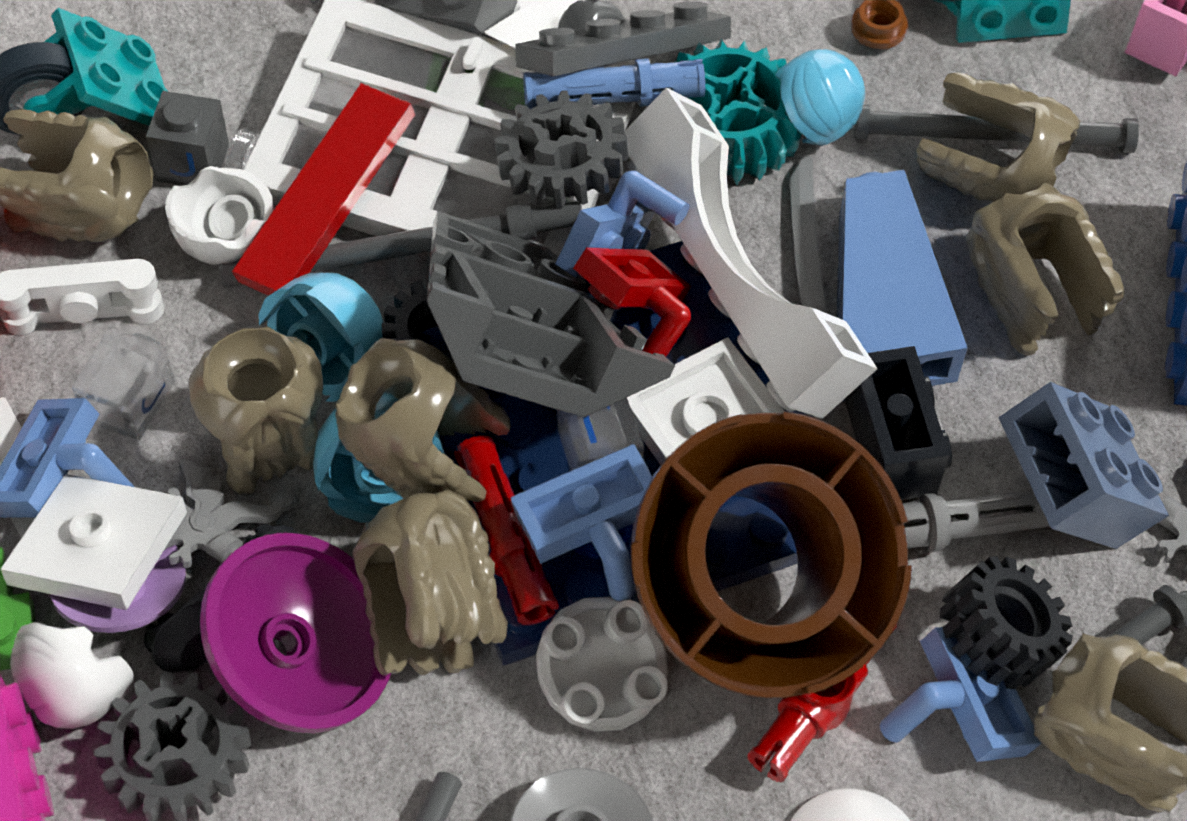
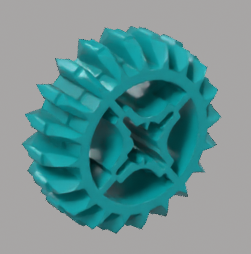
[652,38,802,185]

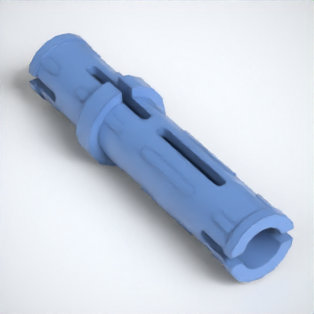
[523,59,705,109]

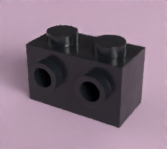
[844,346,952,500]

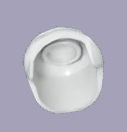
[165,166,273,265]
[10,622,134,729]

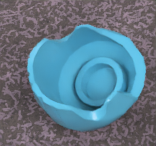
[775,49,865,146]

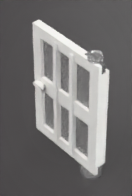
[224,0,636,257]

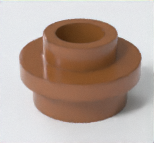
[851,0,908,49]

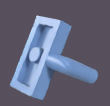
[555,170,690,277]
[0,398,135,518]
[510,444,652,601]
[880,627,1042,762]

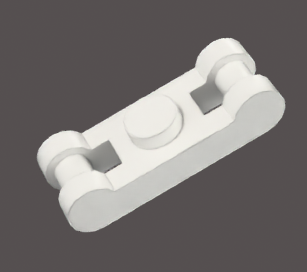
[0,259,165,336]

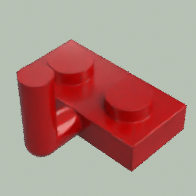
[573,247,692,357]

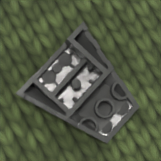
[427,211,675,417]

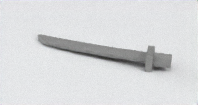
[790,155,827,313]

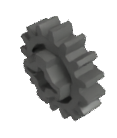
[494,91,629,208]
[94,671,252,821]

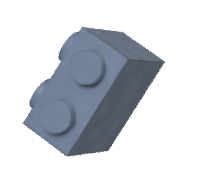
[998,382,1169,549]

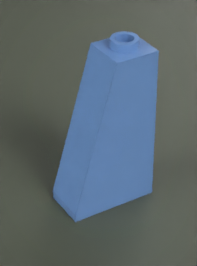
[836,170,967,401]

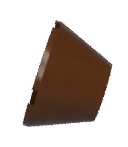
[631,411,912,698]

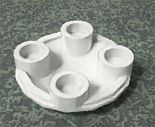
[536,597,668,732]

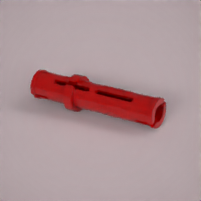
[454,435,559,625]

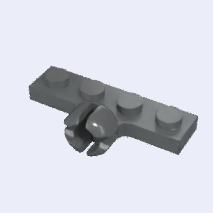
[515,0,731,76]

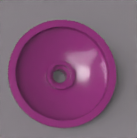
[200,533,391,733]

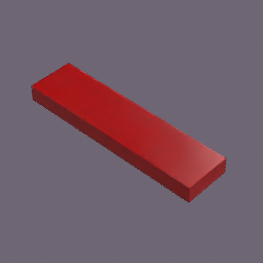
[232,83,415,296]

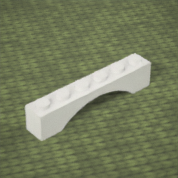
[625,88,878,419]

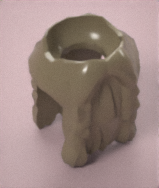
[916,72,1081,202]
[0,109,154,242]
[966,183,1125,356]
[189,327,323,495]
[335,338,511,502]
[352,490,508,675]
[1034,634,1187,813]

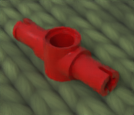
[747,624,897,782]

